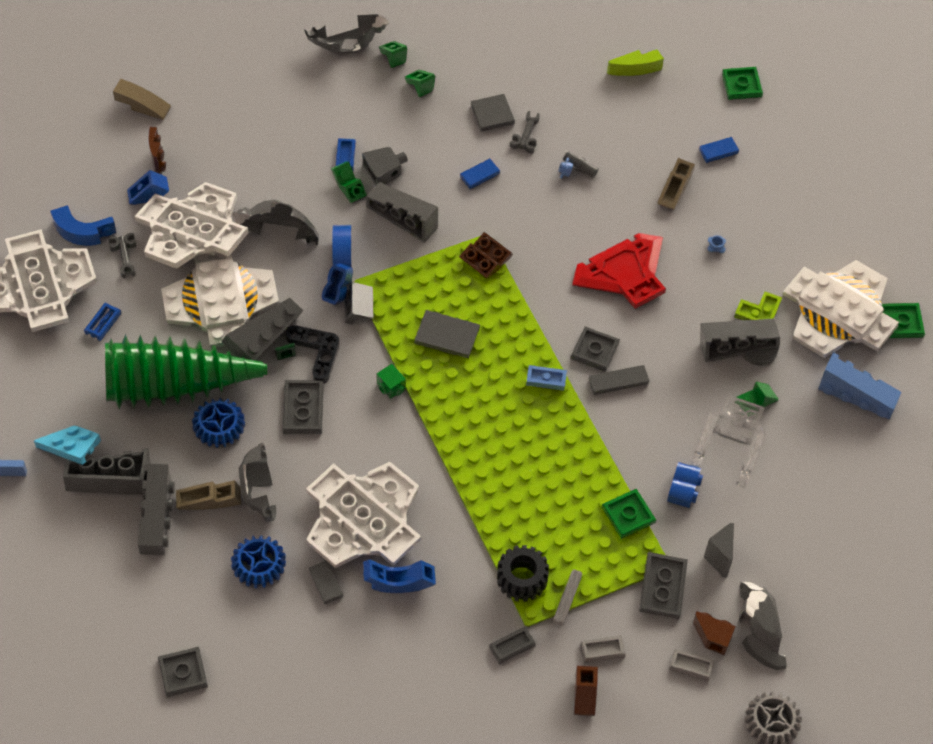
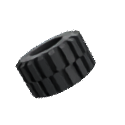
[497,545,549,602]

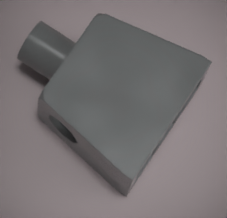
[362,147,408,185]

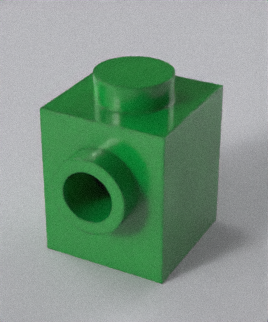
[376,363,406,399]

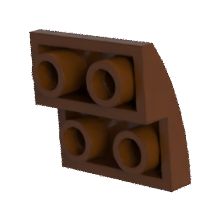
[148,126,166,175]
[459,232,513,279]

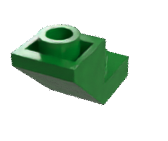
[331,161,367,203]

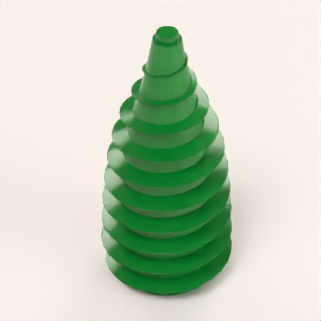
[105,334,267,410]

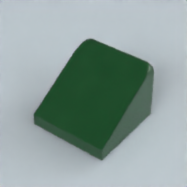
[274,343,296,360]

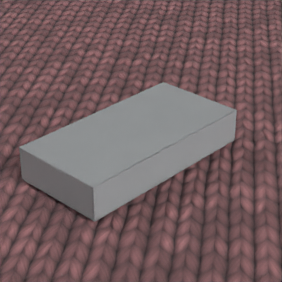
[581,635,626,663]
[669,649,715,682]

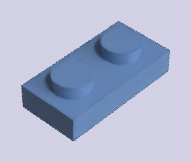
[526,365,567,390]

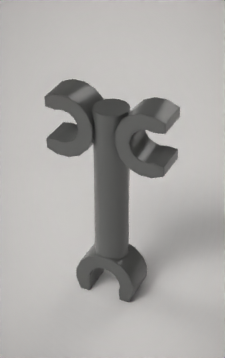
[510,111,540,153]
[108,233,137,278]

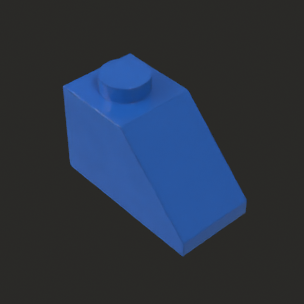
[127,170,169,205]

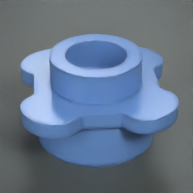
[558,158,573,179]
[707,235,726,253]

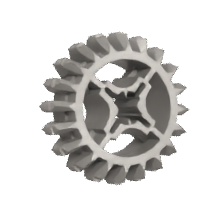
[744,691,802,744]

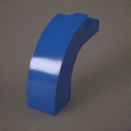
[50,205,117,246]
[332,225,352,283]
[363,559,436,593]

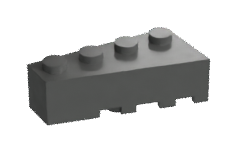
[366,182,438,243]
[221,298,304,360]
[63,448,150,494]

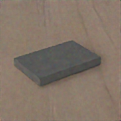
[414,310,480,359]
[283,380,324,434]
[639,552,688,619]

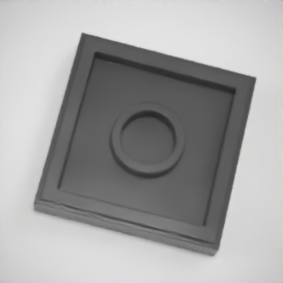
[471,94,515,131]
[571,326,620,372]
[158,647,208,697]

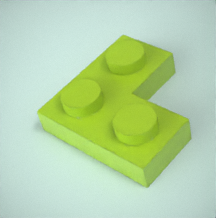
[734,291,782,320]

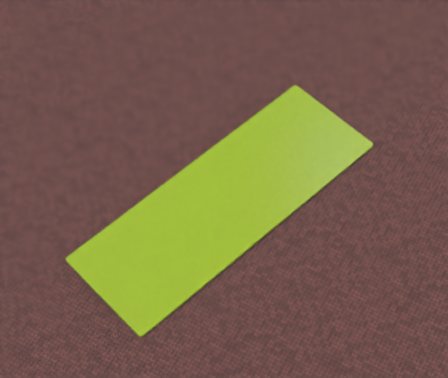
[354,236,665,627]

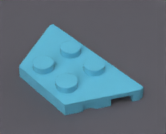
[34,425,101,465]

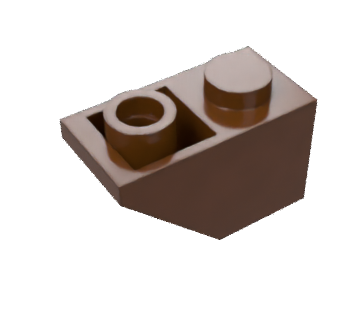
[693,611,736,656]
[574,666,598,716]

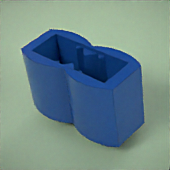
[322,263,353,305]
[667,462,703,508]

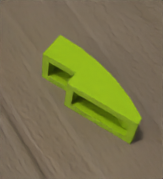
[607,49,664,76]

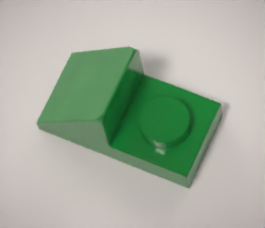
[379,41,408,68]
[405,69,436,97]
[735,382,778,415]

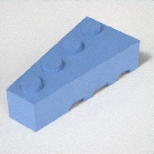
[818,352,902,419]

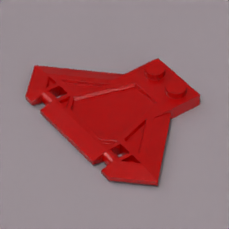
[572,233,666,309]

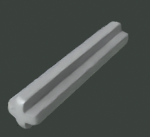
[553,570,582,626]

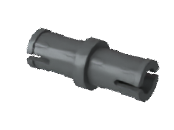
[563,151,599,178]

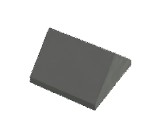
[704,523,734,577]

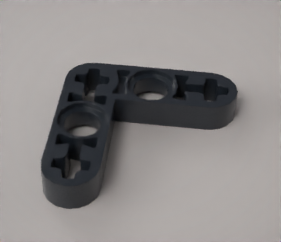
[285,325,339,383]

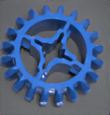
[192,397,245,448]
[231,535,286,589]

